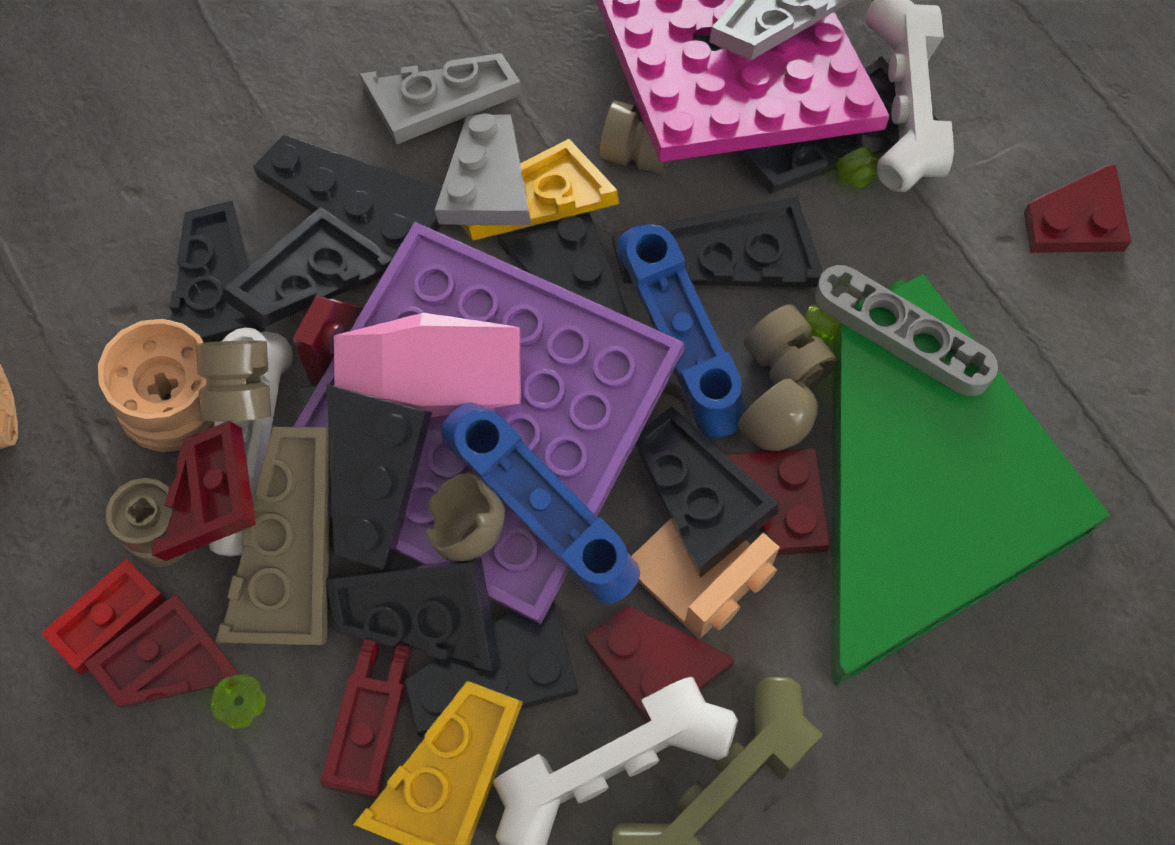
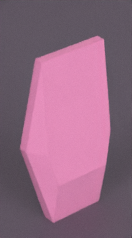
[334,313,521,417]

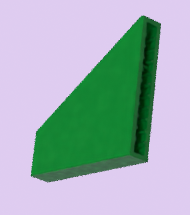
[831,274,1110,687]

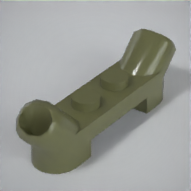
[612,677,824,845]

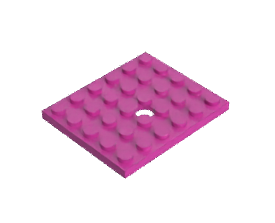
[596,0,890,162]

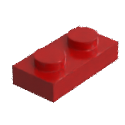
[41,558,166,675]

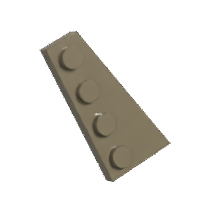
[215,427,331,645]

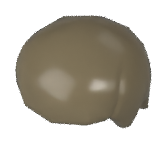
[738,379,818,451]
[425,473,505,561]

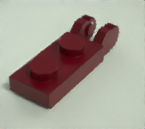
[320,639,412,799]

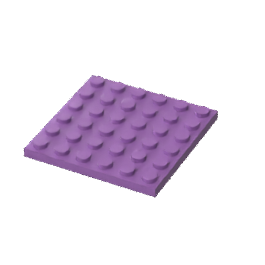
[293,222,684,625]

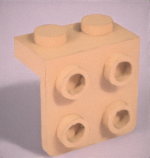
[631,519,780,640]

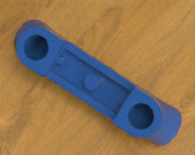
[616,224,746,439]
[441,402,640,604]

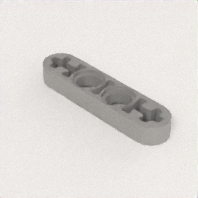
[815,265,998,396]

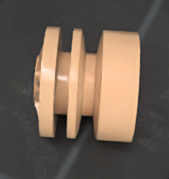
[98,319,215,453]

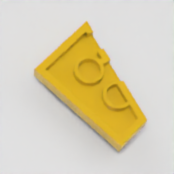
[461,139,619,241]
[353,681,523,845]

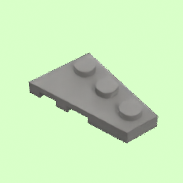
[710,0,853,60]
[360,53,522,145]
[435,113,532,225]

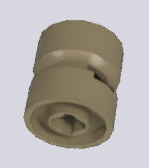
[599,100,670,175]
[743,305,838,390]
[196,340,271,422]
[106,478,187,568]

